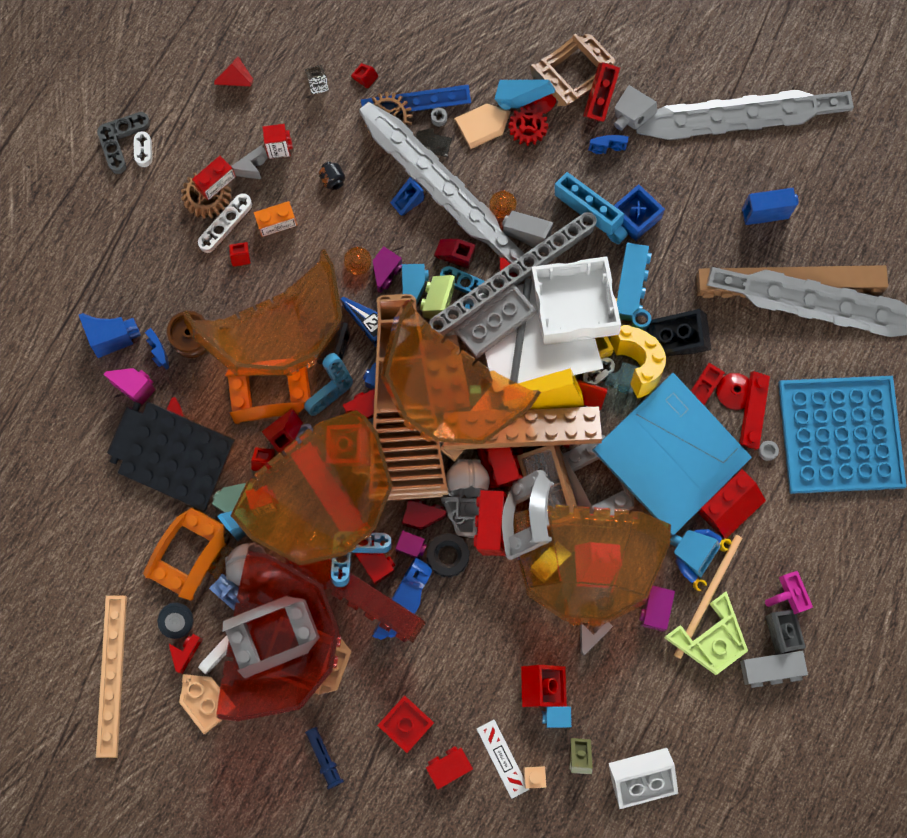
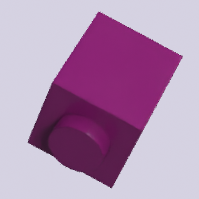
[395,531,427,559]

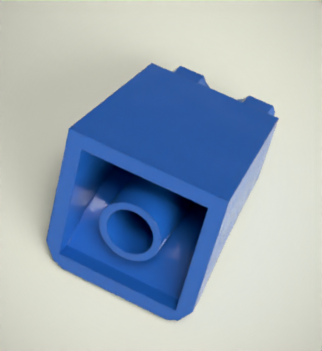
[79,313,141,358]

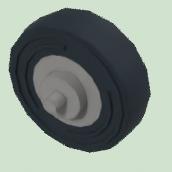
[157,603,194,639]

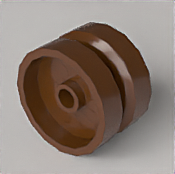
[167,311,213,358]

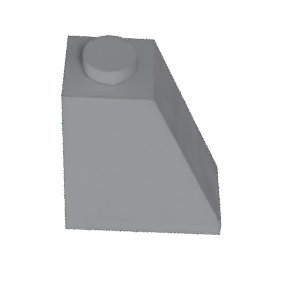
[502,211,553,248]

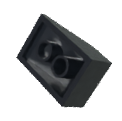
[646,309,712,356]

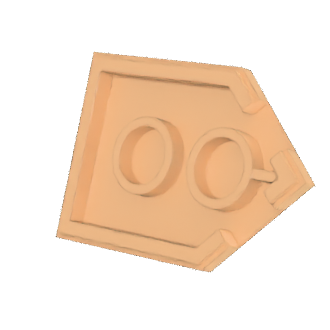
[454,104,511,149]
[179,674,236,734]

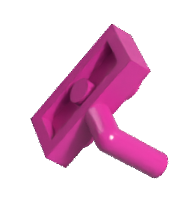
[765,571,813,615]

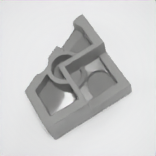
[441,497,479,538]

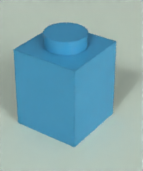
[542,707,572,728]

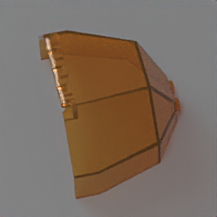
[184,249,342,376]
[380,299,541,444]
[230,410,393,565]
[513,505,671,626]

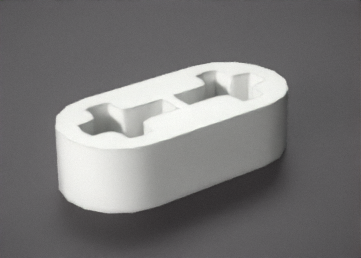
[134,131,152,167]
[583,358,615,385]

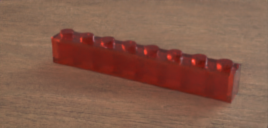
[281,537,426,643]

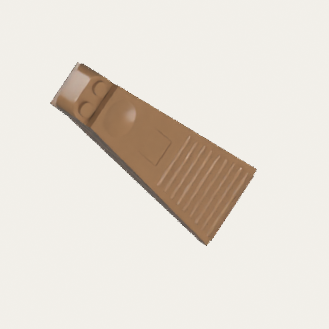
[370,294,448,501]

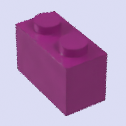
[639,585,675,632]

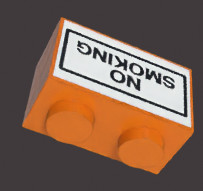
[254,201,297,237]

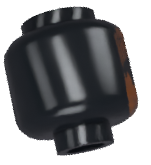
[318,162,346,190]

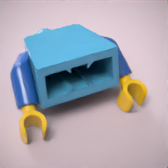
[669,529,732,591]

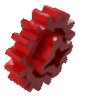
[508,106,548,146]

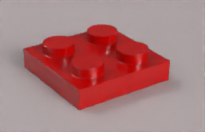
[377,695,434,753]

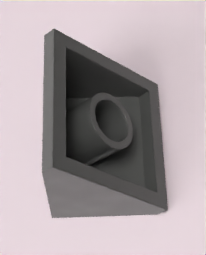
[765,610,806,655]

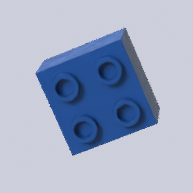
[614,184,665,241]

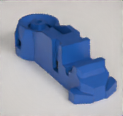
[372,557,432,640]

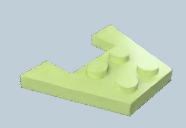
[664,591,748,675]

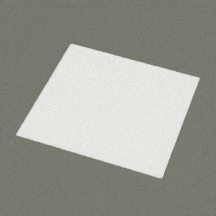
[479,284,603,393]

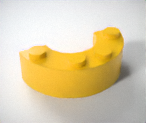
[610,325,666,398]

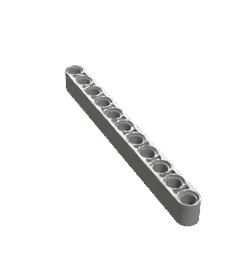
[429,212,597,339]

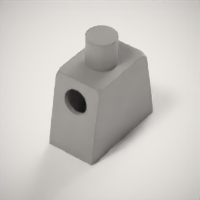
[614,85,657,131]

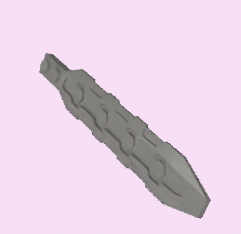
[636,90,854,140]
[359,102,524,264]
[706,267,907,337]

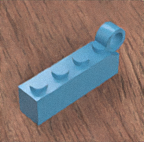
[555,172,628,244]
[617,243,652,330]

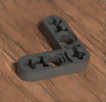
[97,112,150,174]

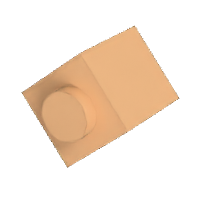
[523,766,546,789]

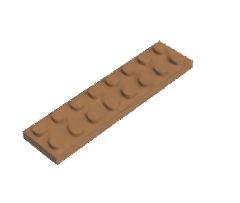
[443,406,602,450]

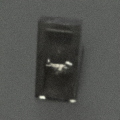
[305,65,329,94]
[416,128,452,157]

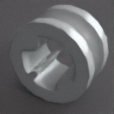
[431,108,447,127]

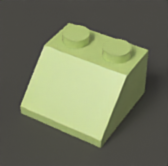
[420,275,455,319]

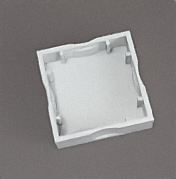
[531,257,621,345]

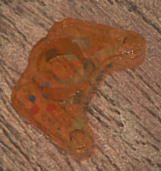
[208,545,233,580]

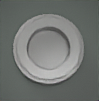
[758,441,779,461]

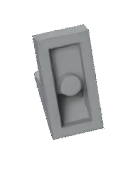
[231,145,268,179]
[580,621,613,656]

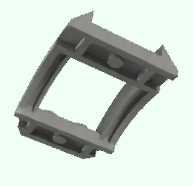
[561,435,634,526]
[502,470,554,560]
[222,596,320,678]

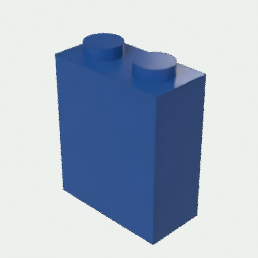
[742,188,799,225]

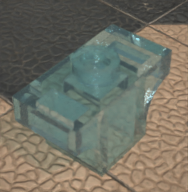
[605,362,639,394]

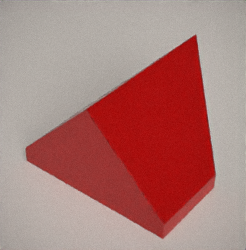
[214,56,253,86]

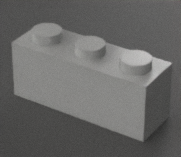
[740,651,808,688]

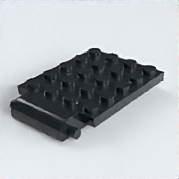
[107,401,236,511]

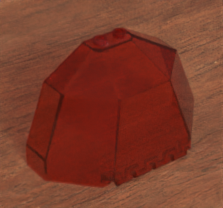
[216,551,342,722]

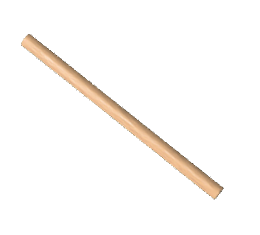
[674,535,742,659]

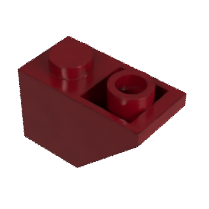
[434,239,475,269]
[262,408,303,453]
[402,499,447,531]

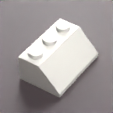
[609,748,678,809]

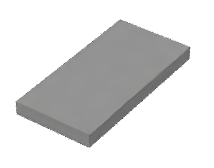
[453,284,537,359]

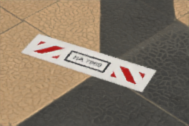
[477,720,529,799]

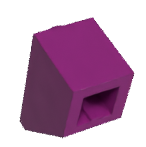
[373,246,402,293]

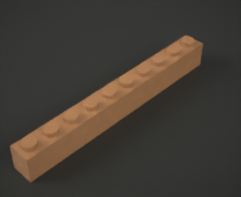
[696,265,888,298]

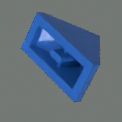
[390,177,424,216]

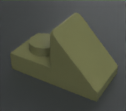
[569,738,593,774]

